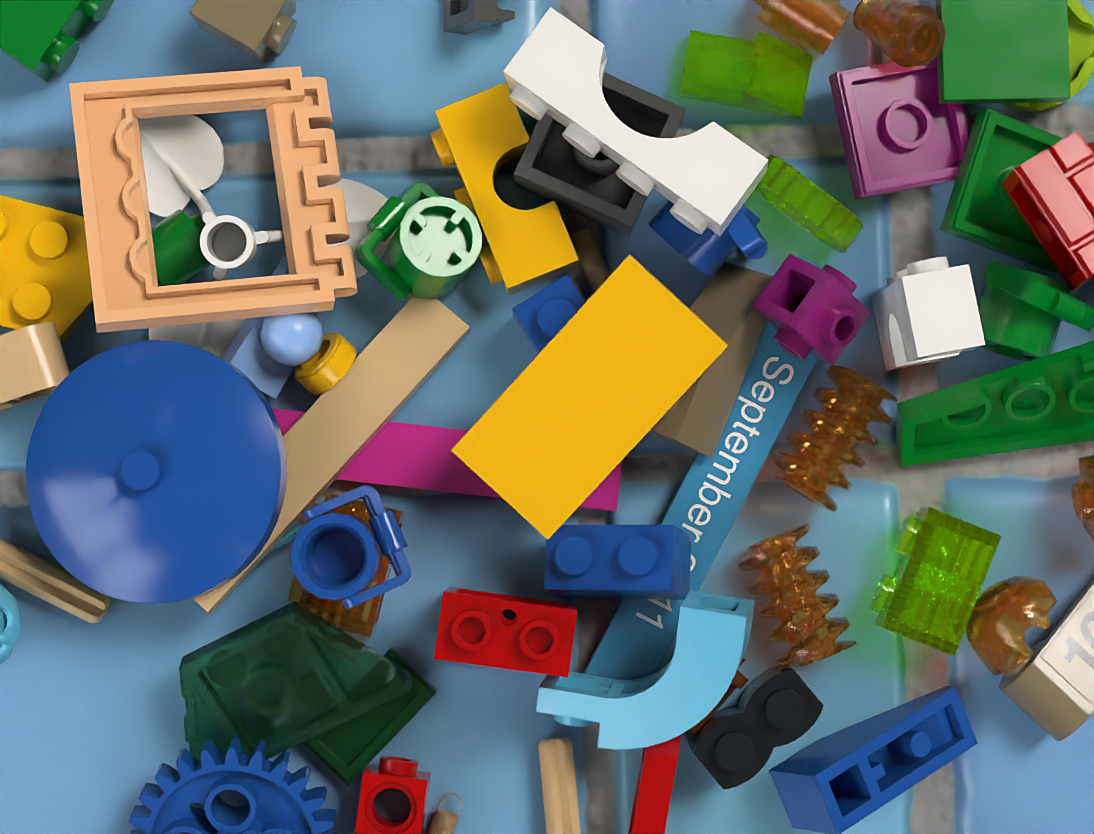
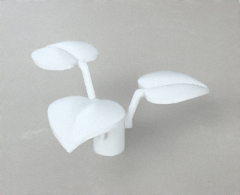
[138,115,398,358]

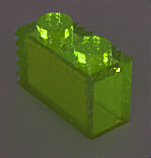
[870,507,1001,657]

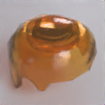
[965,576,1057,675]

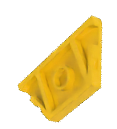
[0,195,93,342]

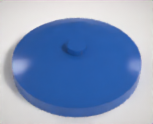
[26,340,287,604]

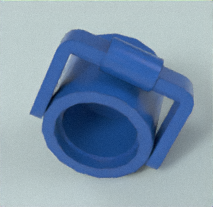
[648,200,769,278]
[290,485,411,610]

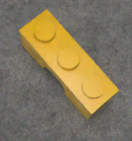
[429,82,579,295]

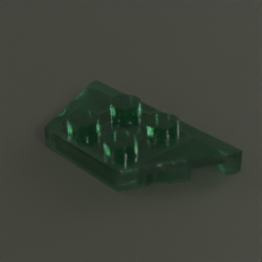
[179,601,411,760]

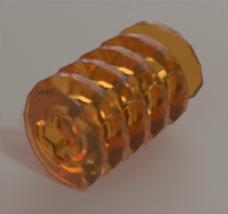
[772,365,898,512]
[737,523,857,666]

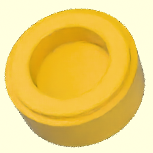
[294,332,356,395]

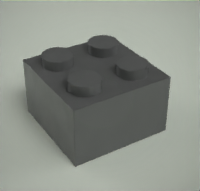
[514,72,686,237]

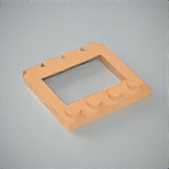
[69,66,358,333]

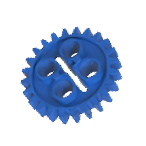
[129,737,337,834]

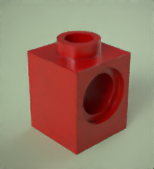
[355,756,431,834]

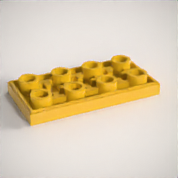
[451,254,728,540]

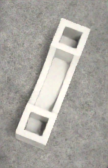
[503,7,768,236]

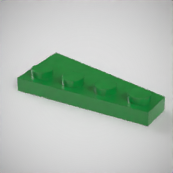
[896,341,1094,466]

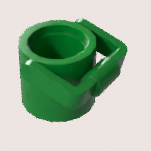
[355,182,482,302]
[978,261,1094,362]

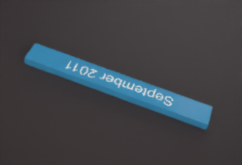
[583,255,856,724]

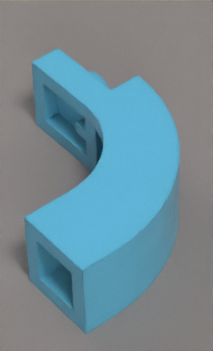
[536,590,755,750]

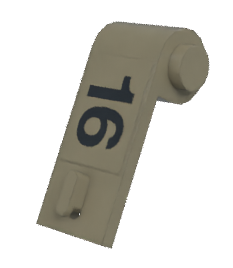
[998,579,1094,741]

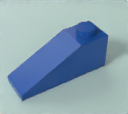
[769,686,978,834]

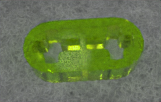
[755,154,864,253]

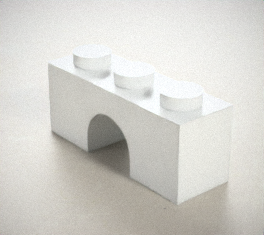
[871,256,985,371]

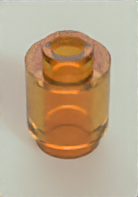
[753,0,852,55]

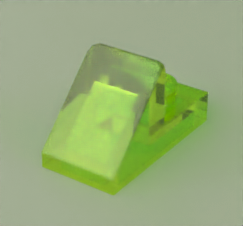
[678,30,813,119]

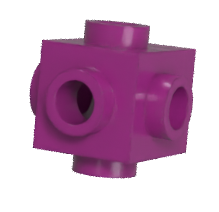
[752,253,870,365]

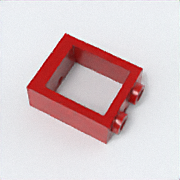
[434,586,577,678]

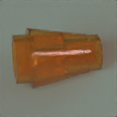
[853,0,945,67]

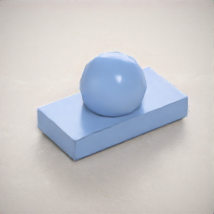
[222,256,336,399]

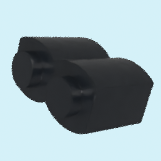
[689,664,824,790]

